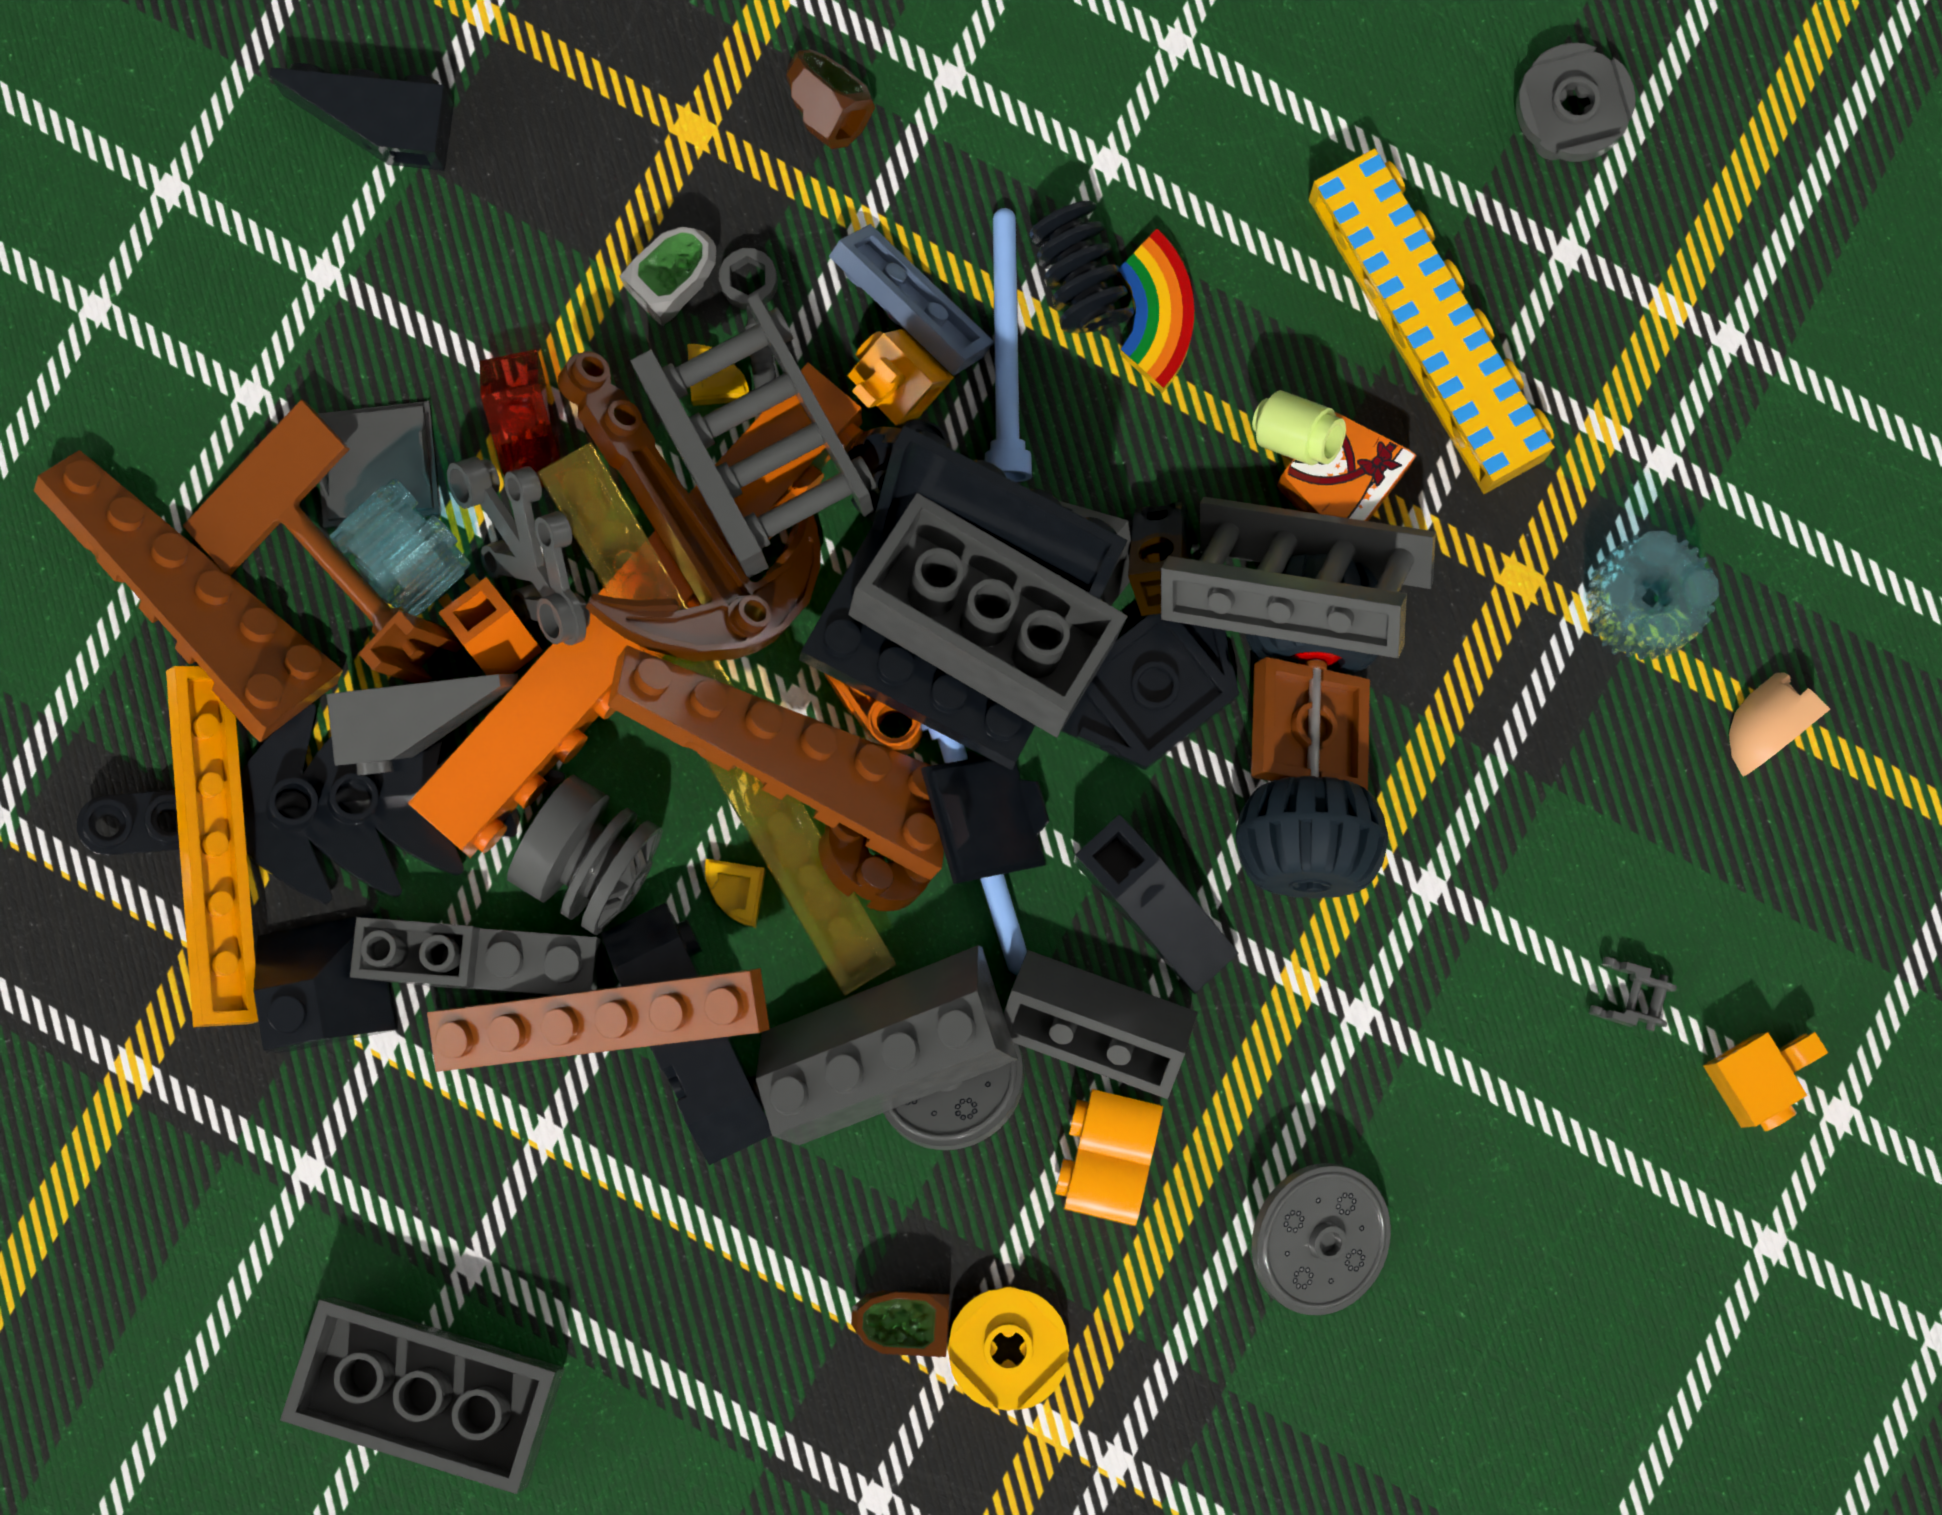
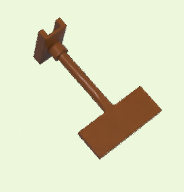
[182,399,463,684]

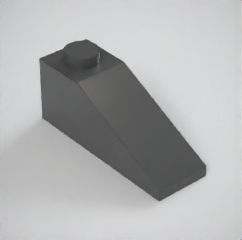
[327,674,519,776]

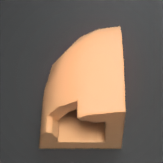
[1729,673,1830,777]

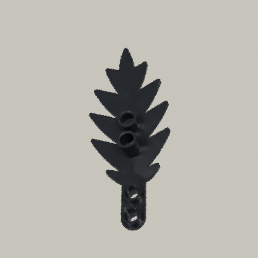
[77,704,565,905]

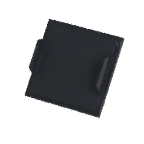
[921,757,1049,884]

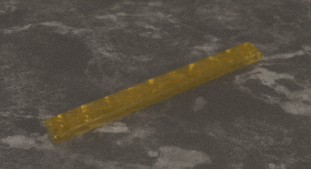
[538,442,896,995]

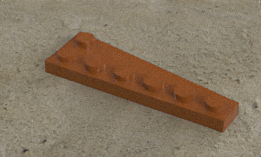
[34,450,343,742]
[608,645,944,880]

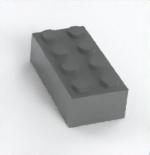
[848,493,1128,738]
[280,1297,565,1494]

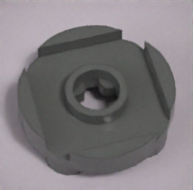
[1516,43,1636,162]

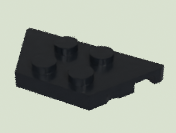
[1061,613,1239,771]

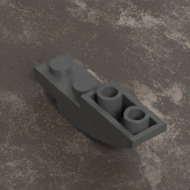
[350,917,603,996]

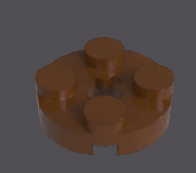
[818,823,935,911]

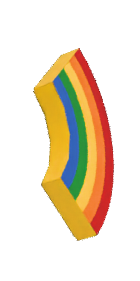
[1117,229,1194,393]

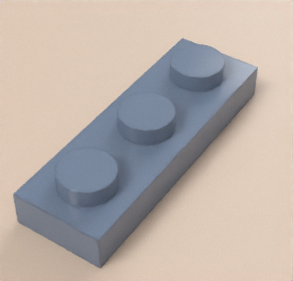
[829,224,994,376]

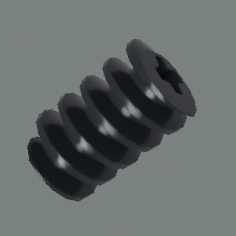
[1029,201,1134,334]

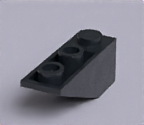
[270,63,454,171]
[1073,814,1239,994]

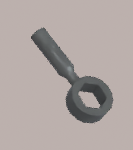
[719,248,778,389]

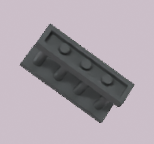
[630,294,877,578]
[1161,497,1436,658]

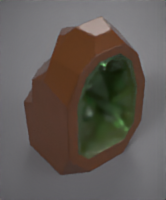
[786,49,875,149]
[851,1290,950,1357]

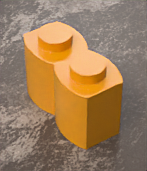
[1055,1089,1163,1226]

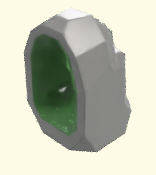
[620,227,716,326]

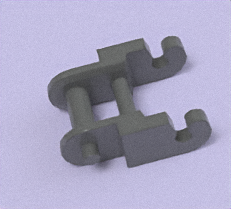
[1589,957,1677,1032]

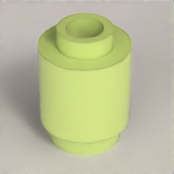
[1252,390,1346,465]

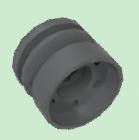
[507,774,663,936]

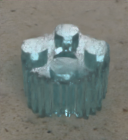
[329,478,470,616]
[1586,531,1719,660]

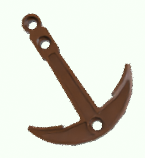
[558,351,821,662]

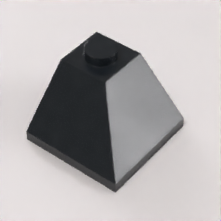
[253,913,397,1054]

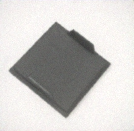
[318,401,441,528]

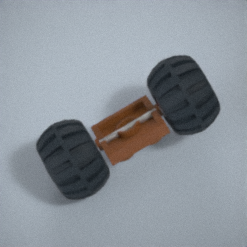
[1236,554,1388,899]

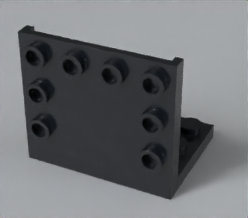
[799,425,1128,770]

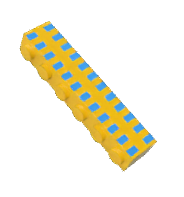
[1308,148,1555,494]

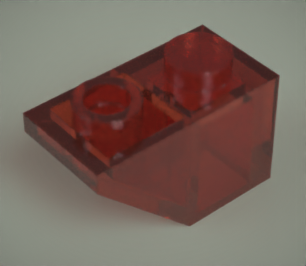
[479,349,566,489]

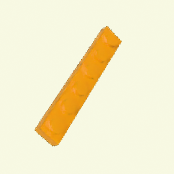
[166,666,259,1027]

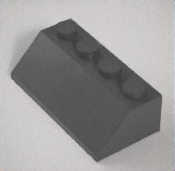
[756,945,1018,1146]

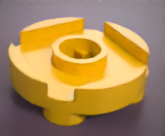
[948,1286,1069,1411]

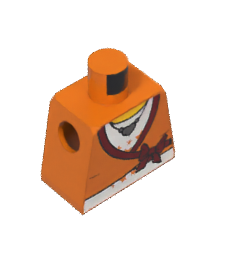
[1277,412,1417,521]

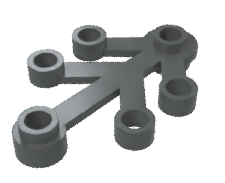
[447,456,590,645]

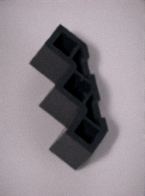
[601,902,772,1165]

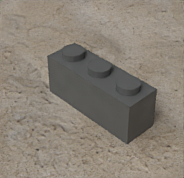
[1004,950,1198,1099]

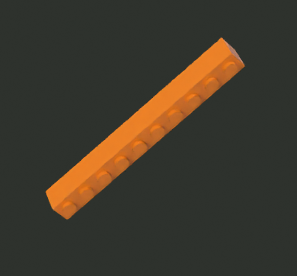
[408,363,863,858]

